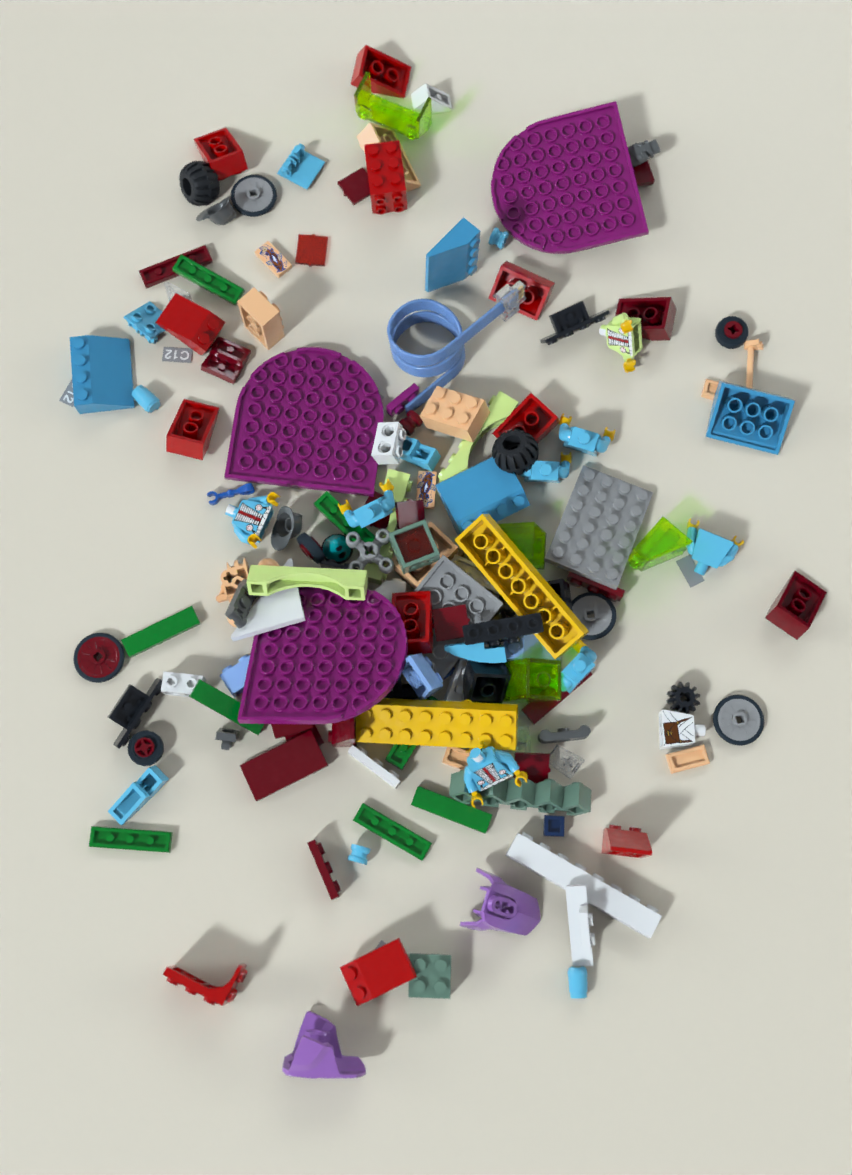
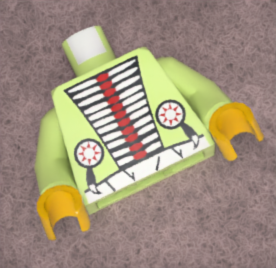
[599,313,643,373]

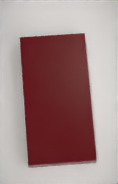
[240,730,328,802]

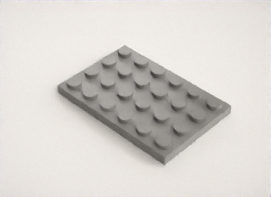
[544,465,653,590]
[407,555,504,679]

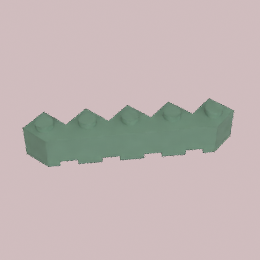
[449,769,591,816]

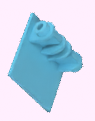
[277,144,325,190]
[124,301,166,344]

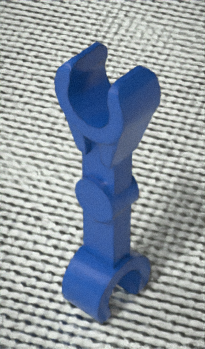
[207,483,255,505]

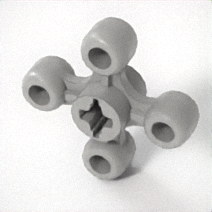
[346,528,394,574]

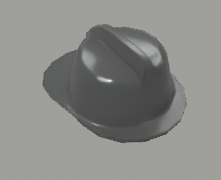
[196,196,236,225]
[271,506,302,551]

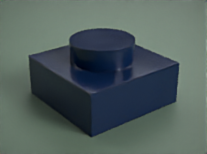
[543,815,565,837]

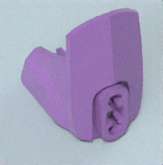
[460,868,541,936]
[282,1011,366,1079]

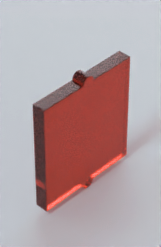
[295,234,328,267]

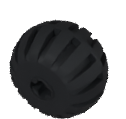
[179,161,220,206]
[492,429,539,475]

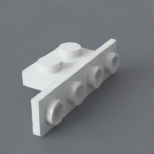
[565,884,595,967]

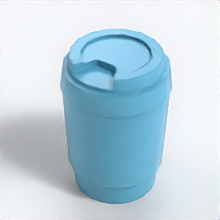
[132,385,161,413]
[567,966,588,998]

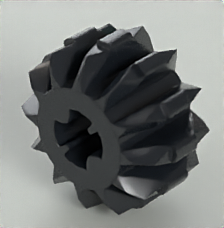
[666,682,700,714]

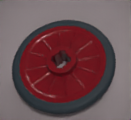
[73,633,125,683]

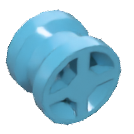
[488,227,509,249]
[348,844,371,865]

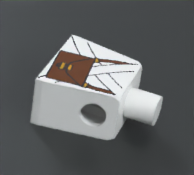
[659,710,705,750]

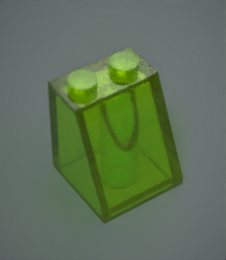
[628,517,693,572]
[498,522,546,569]
[503,658,561,703]

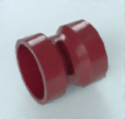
[399,410,423,436]

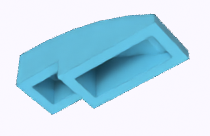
[400,436,441,472]
[444,642,507,663]
[108,765,169,825]

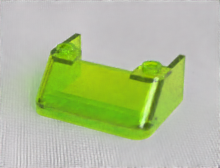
[354,71,432,140]

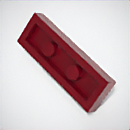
[567,572,625,602]
[307,840,341,900]

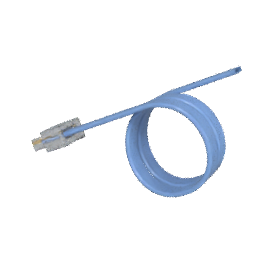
[387,280,526,414]

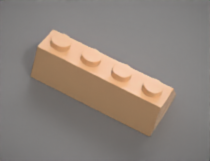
[357,123,421,192]

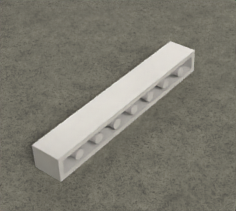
[505,832,662,938]

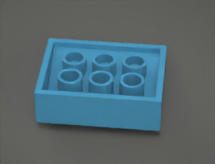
[425,217,480,292]
[70,335,135,414]
[706,380,795,455]
[435,457,530,536]

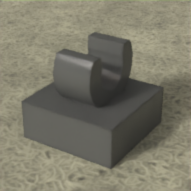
[216,728,240,750]

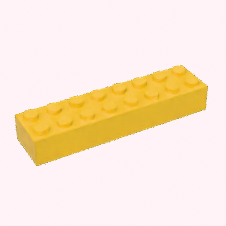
[455,514,589,659]
[356,698,518,751]

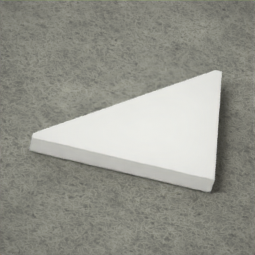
[231,558,306,642]

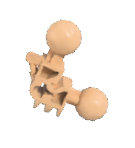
[216,558,279,628]

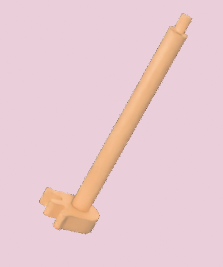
[744,339,764,389]

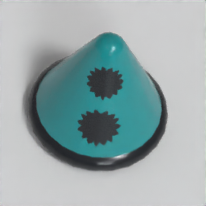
[321,534,353,564]

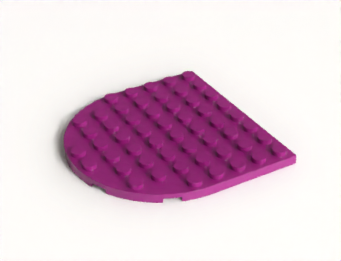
[491,101,649,254]
[224,347,384,497]
[237,587,408,724]

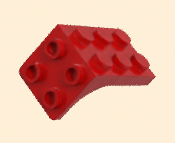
[364,140,408,215]
[163,963,248,1006]

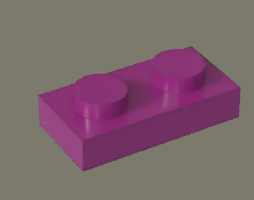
[386,383,419,418]

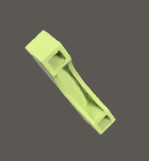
[438,391,519,483]
[364,469,413,585]
[246,565,368,601]

